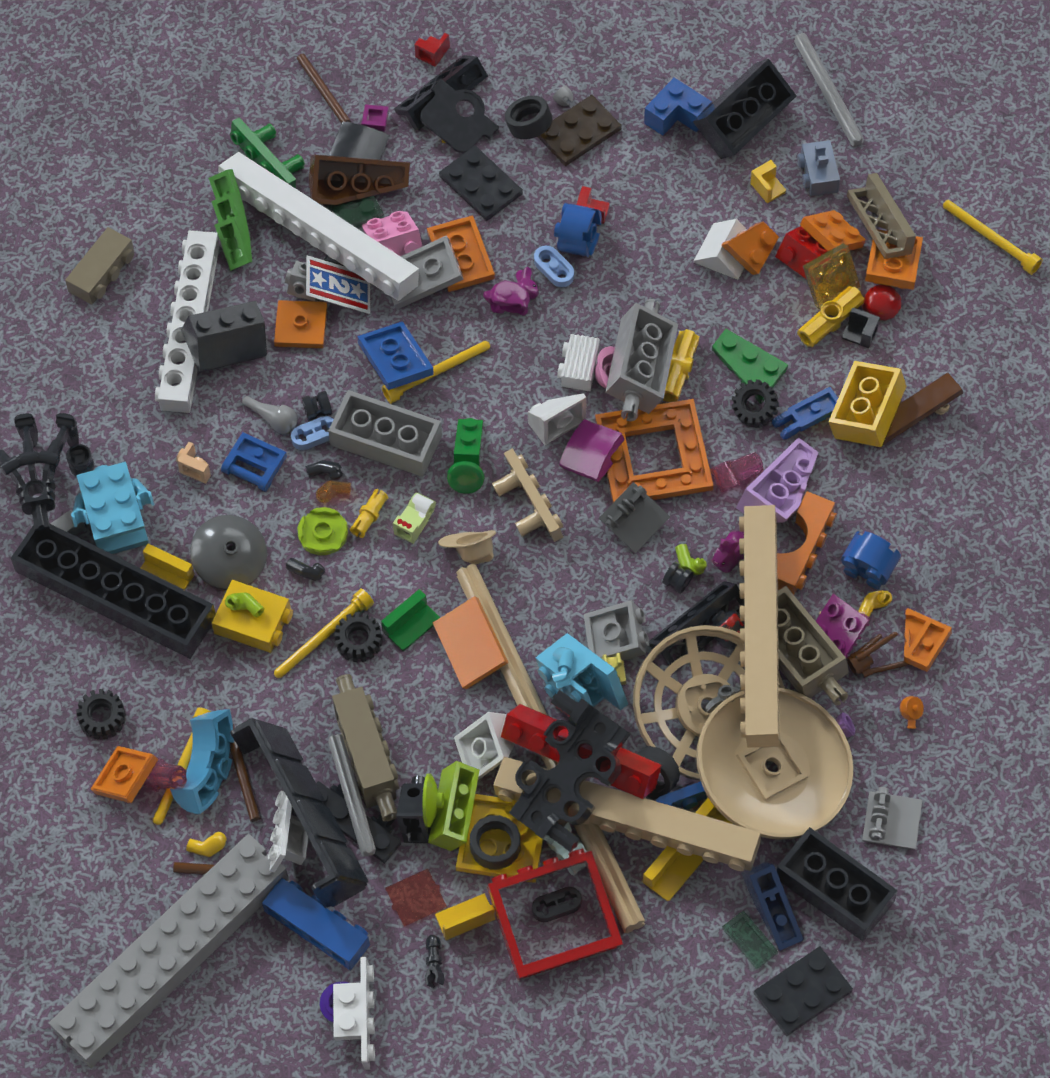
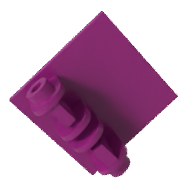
[816,593,871,658]

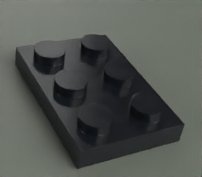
[439,146,523,221]
[754,946,853,1037]

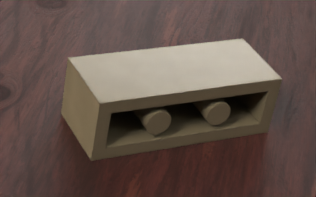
[65,227,134,305]

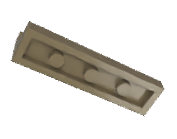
[847,173,916,259]

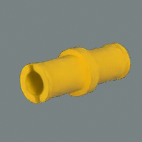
[350,489,388,538]

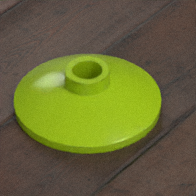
[423,773,444,827]

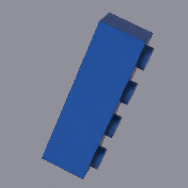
[262,878,370,971]

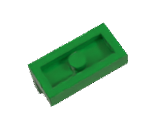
[381,589,440,651]

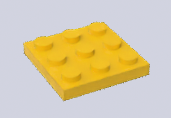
[456,794,543,883]

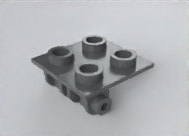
[598,482,670,553]

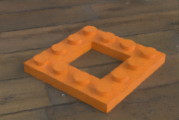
[595,399,714,503]

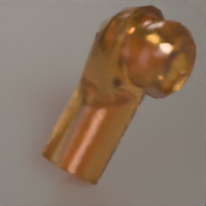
[316,481,352,503]

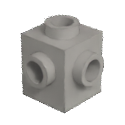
[285,261,316,301]

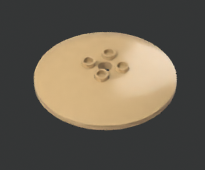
[696,688,853,839]

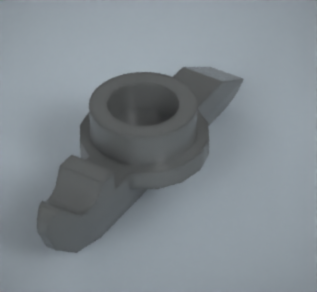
[705,682,741,713]

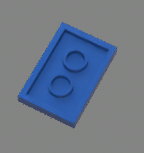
[357,321,434,390]

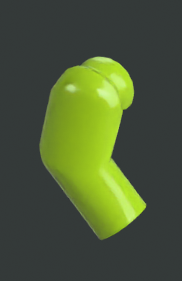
[675,544,707,575]
[225,592,265,617]

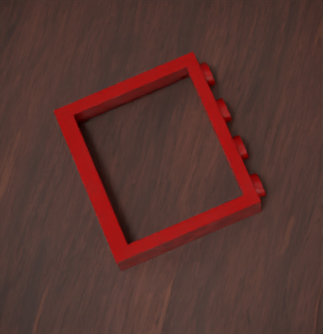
[487,848,623,980]

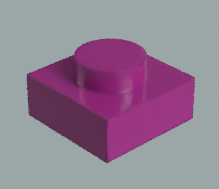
[361,104,389,132]

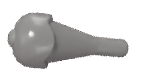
[242,396,298,434]

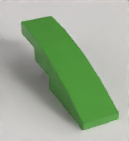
[209,169,252,271]

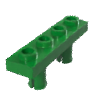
[230,117,305,189]

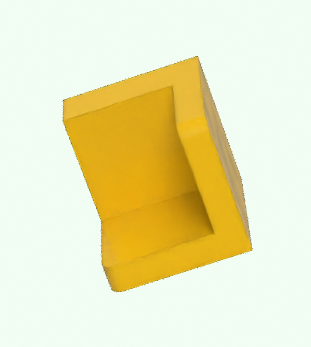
[750,160,786,203]

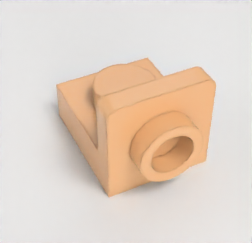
[176,442,211,484]

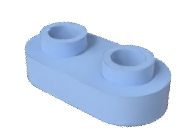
[534,246,574,287]

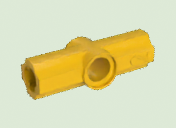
[797,286,864,347]
[663,329,700,403]

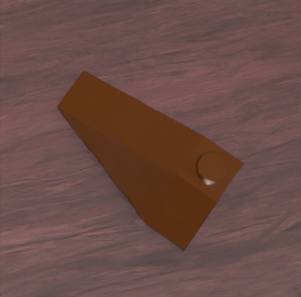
[309,154,410,205]

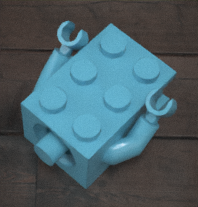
[71,462,155,554]
[535,633,628,710]

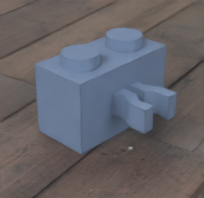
[797,140,840,196]

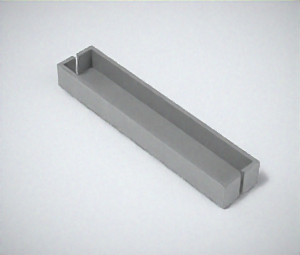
[49,833,289,1068]

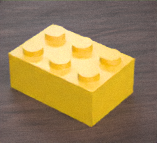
[828,361,907,447]

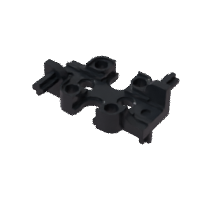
[509,690,631,852]

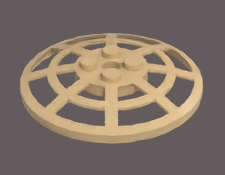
[633,625,785,781]

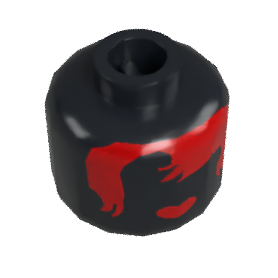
[712,610,745,649]

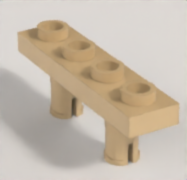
[492,448,564,542]

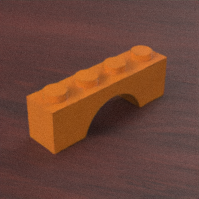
[777,491,837,595]

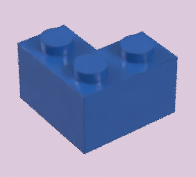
[644,77,712,136]

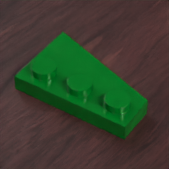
[712,329,788,404]

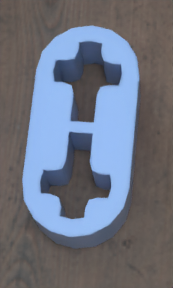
[291,416,334,450]

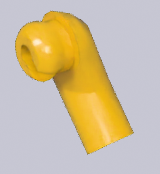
[858,590,892,617]
[186,832,227,857]

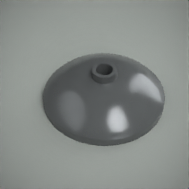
[190,515,267,590]

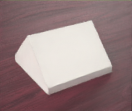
[694,219,747,280]

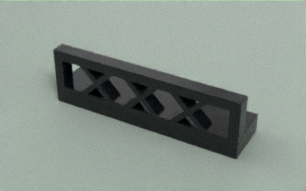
[394,55,488,130]
[649,581,745,666]

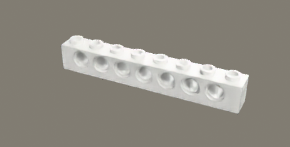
[155,230,220,413]

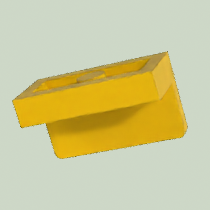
[141,544,195,590]
[435,893,496,940]

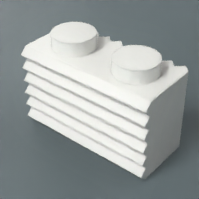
[557,334,600,391]

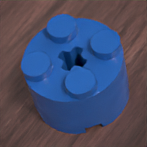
[554,203,602,257]
[841,531,901,590]

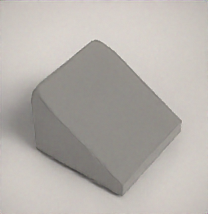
[50,510,86,536]

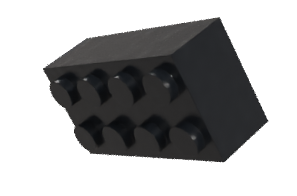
[693,59,797,159]
[776,827,898,942]

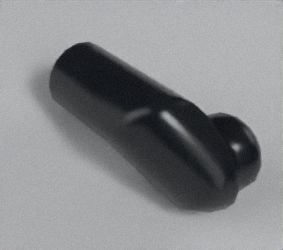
[305,460,343,480]
[286,558,325,581]

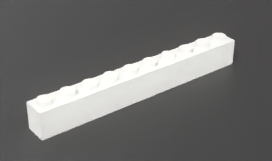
[218,152,419,301]

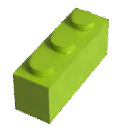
[428,761,480,851]

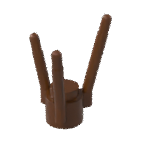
[846,632,910,678]

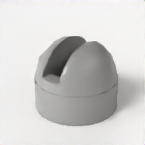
[552,85,573,107]

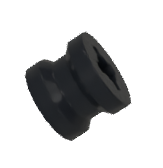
[662,561,694,594]

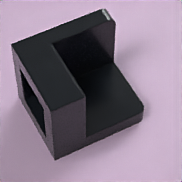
[842,308,880,348]

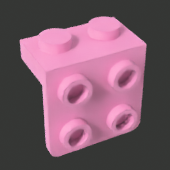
[362,211,422,256]

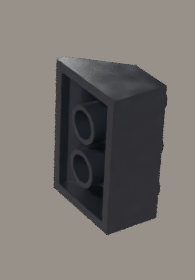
[181,301,267,373]

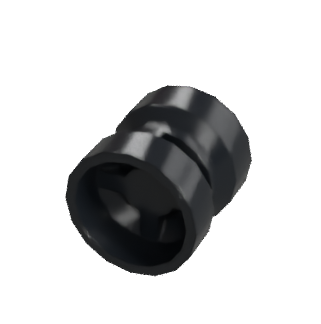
[301,391,332,421]
[66,444,94,476]

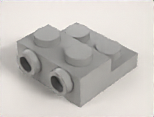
[584,600,649,661]

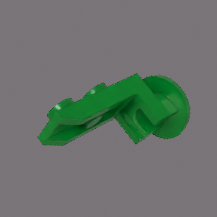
[447,418,485,494]

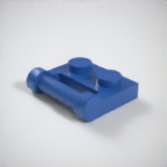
[221,432,287,492]

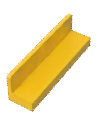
[643,798,733,901]

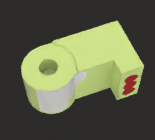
[393,493,436,544]

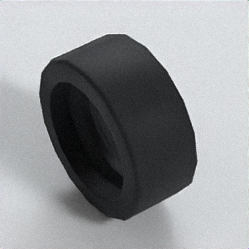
[505,96,553,139]
[636,746,680,799]
[470,815,521,870]

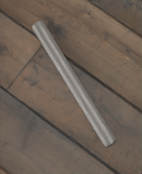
[794,33,864,147]

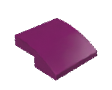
[559,419,625,482]

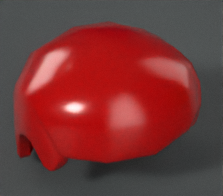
[862,284,902,321]

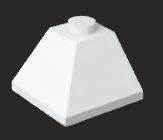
[528,393,586,445]
[454,712,515,780]

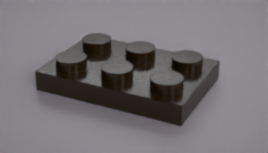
[538,95,622,167]

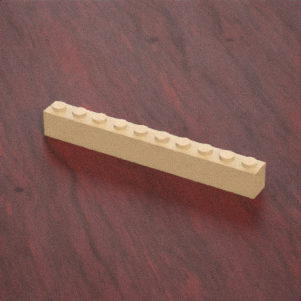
[739,505,780,748]
[493,757,761,871]

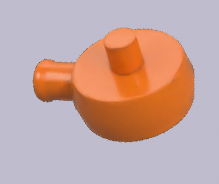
[900,696,924,729]

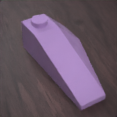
[736,438,818,523]

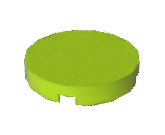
[297,507,348,556]

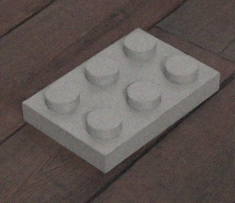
[392,235,464,309]

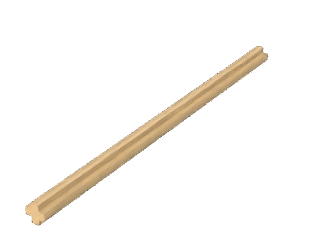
[456,564,645,933]

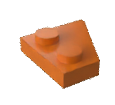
[721,221,779,275]
[904,608,952,672]

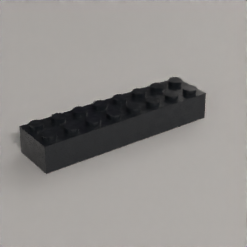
[11,523,216,659]

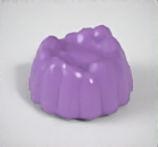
[836,712,855,737]

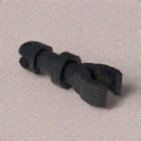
[425,935,445,988]

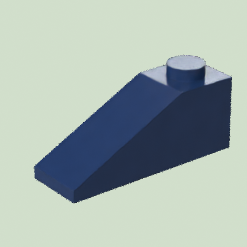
[741,862,804,951]

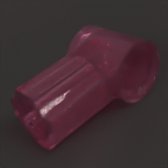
[710,452,764,493]
[143,757,188,792]

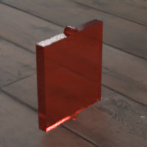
[385,868,447,927]

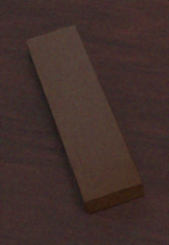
[882,373,963,446]

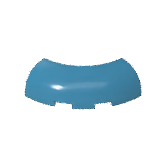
[170,709,234,814]

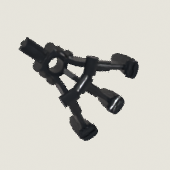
[0,413,79,533]

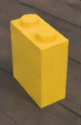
[212,580,293,653]

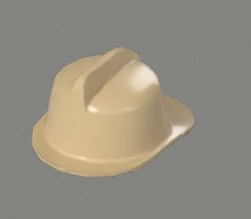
[438,530,496,564]

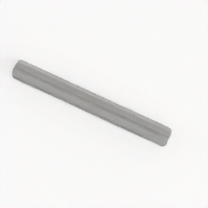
[328,734,376,857]

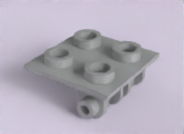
[862,787,922,850]

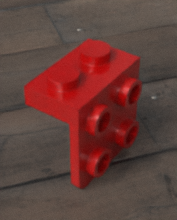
[775,226,845,284]

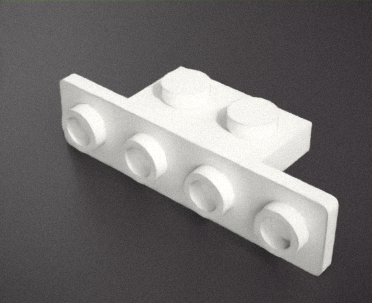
[268,791,308,873]
[333,957,375,1070]

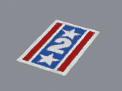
[306,255,370,314]

